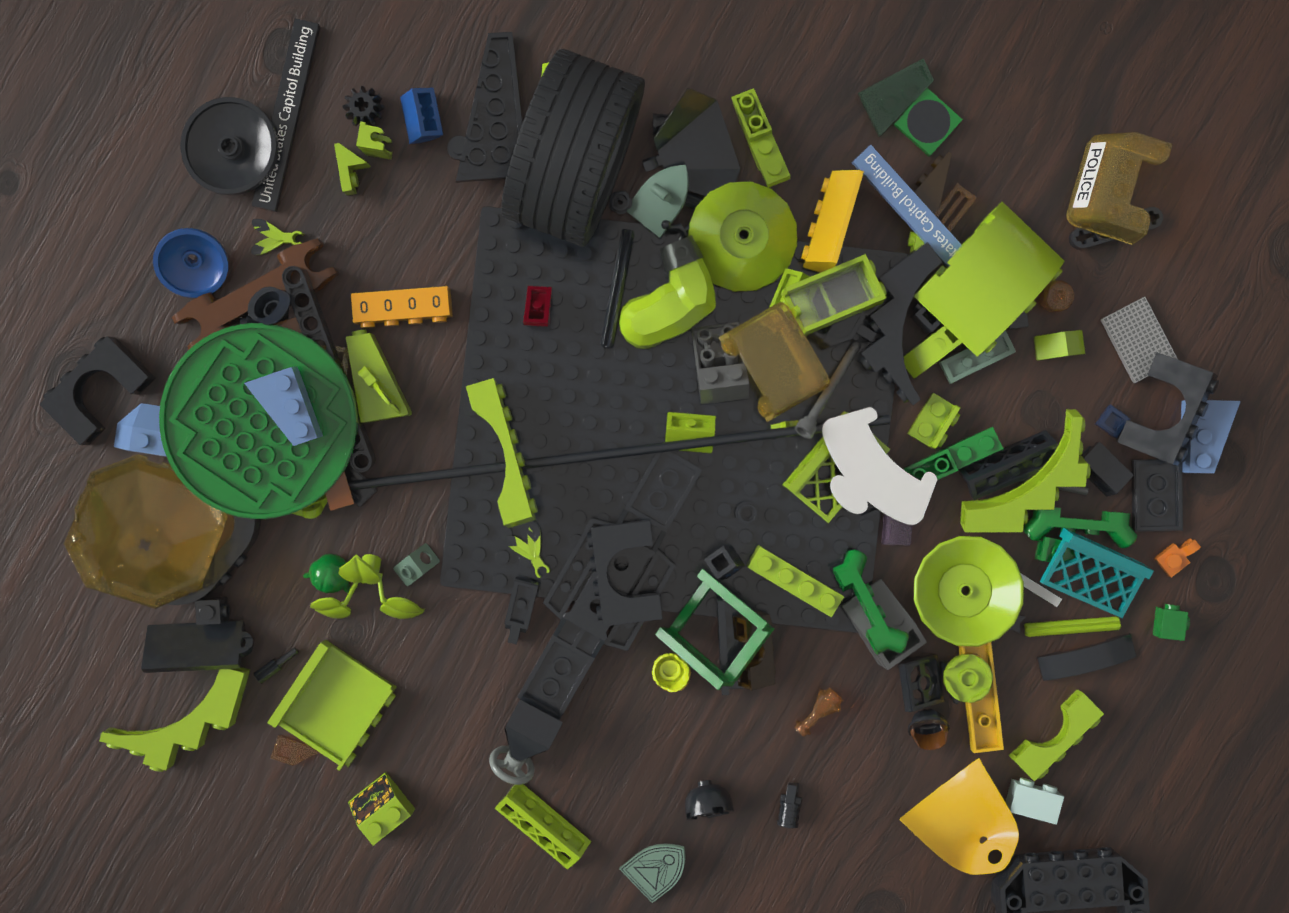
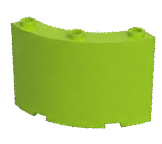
[914,202,1065,357]

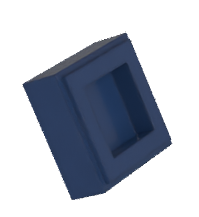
[1095,405,1131,438]

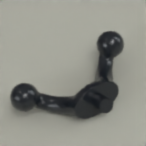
[661,220,690,241]

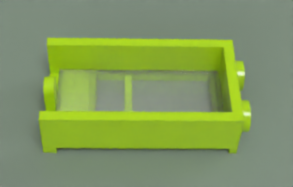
[782,254,886,338]

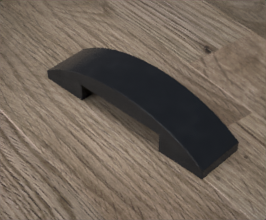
[1037,633,1136,681]

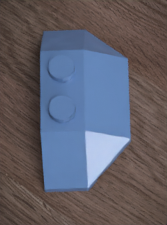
[114,403,167,457]

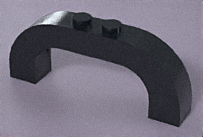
[137,515,261,605]

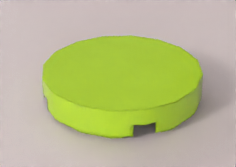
[943,654,993,703]

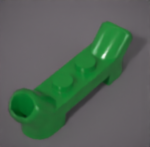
[1023,507,1137,548]
[832,550,909,655]

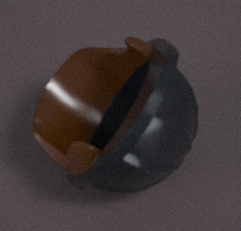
[908,709,950,750]

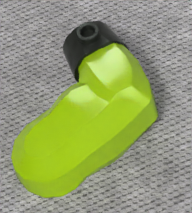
[618,236,716,349]

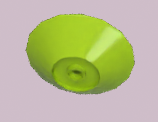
[688,182,797,292]
[914,536,1024,647]

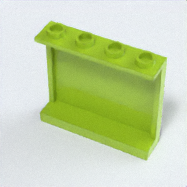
[267,640,396,771]

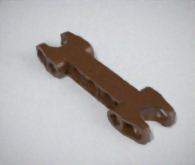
[171,238,339,349]

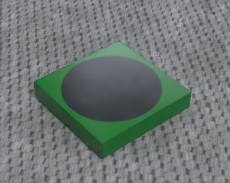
[894,88,963,157]

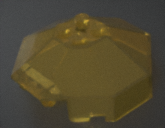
[64,454,228,609]

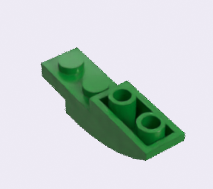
[904,426,1003,481]

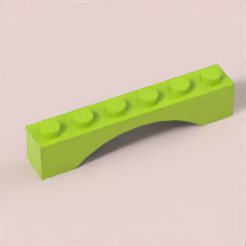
[466,378,538,528]

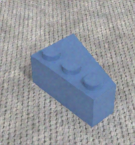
[1181,400,1240,473]

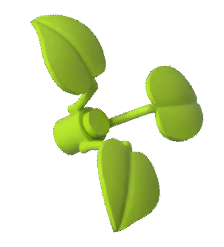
[310,554,425,619]

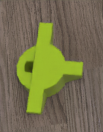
[292,495,328,519]

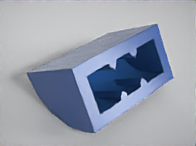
[400,88,443,144]

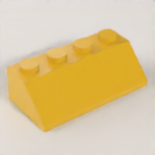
[801,170,864,273]

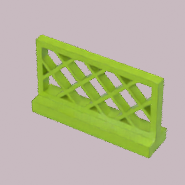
[783,411,890,523]

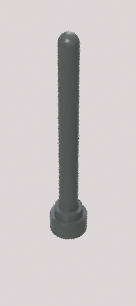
[795,341,861,439]

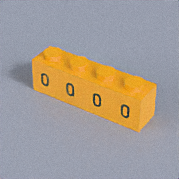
[351,286,453,328]

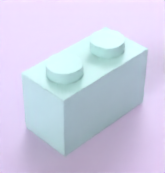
[1006,777,1064,825]

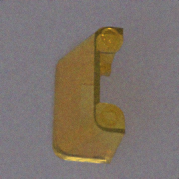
[719,302,830,422]

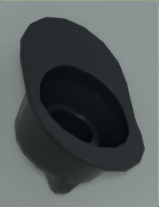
[248,286,291,325]

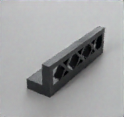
[958,430,1058,500]
[716,593,745,695]

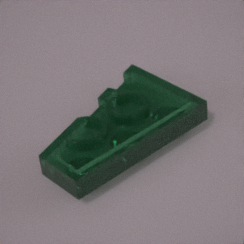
[858,58,934,136]

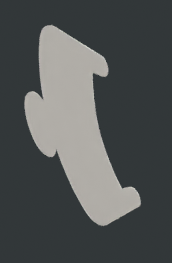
[822,407,937,525]

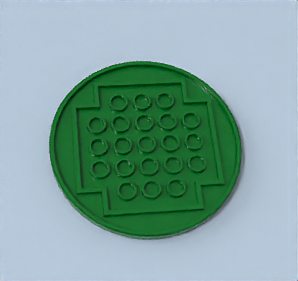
[159,323,358,519]

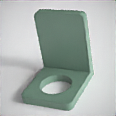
[393,543,440,586]

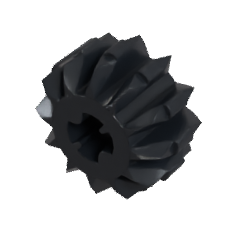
[343,86,385,126]

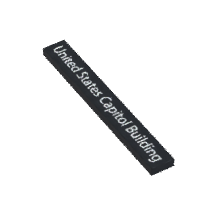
[252,18,320,212]

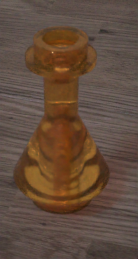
[795,687,843,737]

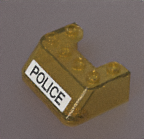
[1066,132,1172,245]

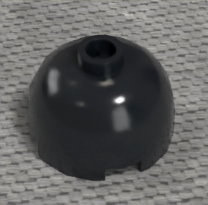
[685,780,734,820]

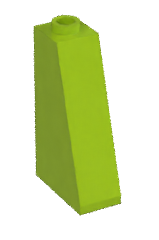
[346,330,412,423]

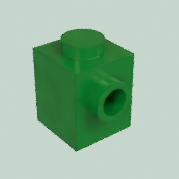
[1153,603,1190,641]

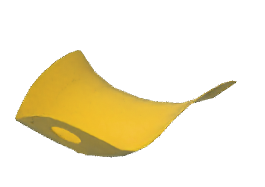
[899,758,1019,875]

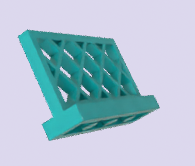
[1040,528,1154,618]

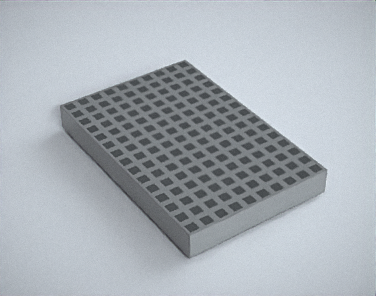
[1100,297,1178,383]

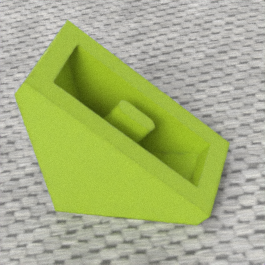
[1033,330,1085,360]

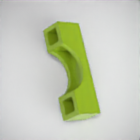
[746,545,844,618]
[1009,690,1104,781]

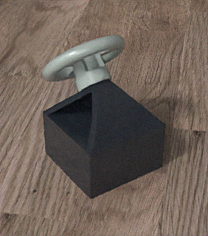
[489,700,563,785]

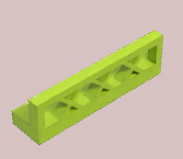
[495,784,591,870]

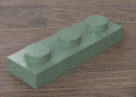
[939,330,1016,384]

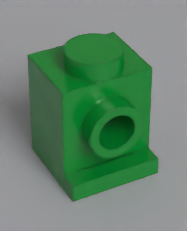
[1034,536,1075,564]

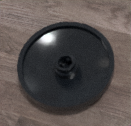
[180,97,279,195]

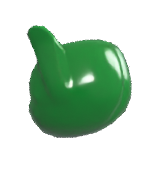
[303,554,351,594]

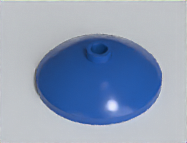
[153,228,229,298]

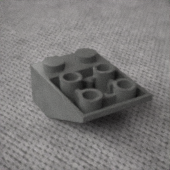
[691,322,749,404]
[842,579,927,670]

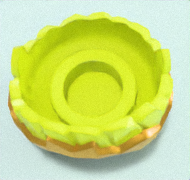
[652,653,691,692]

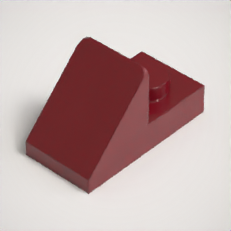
[523,286,552,326]

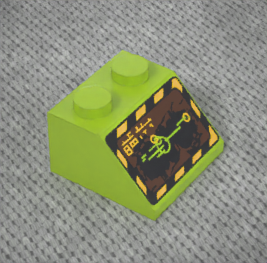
[348,772,415,846]

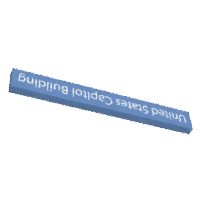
[851,145,961,267]

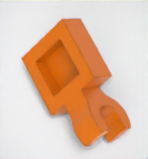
[1154,538,1201,578]

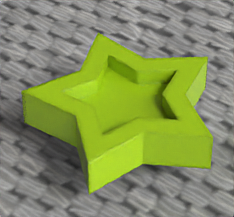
[771,420,799,429]

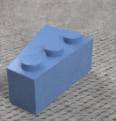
[244,367,323,446]

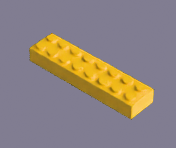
[959,642,1004,753]

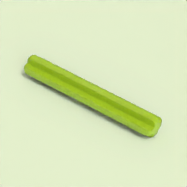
[1024,617,1121,637]

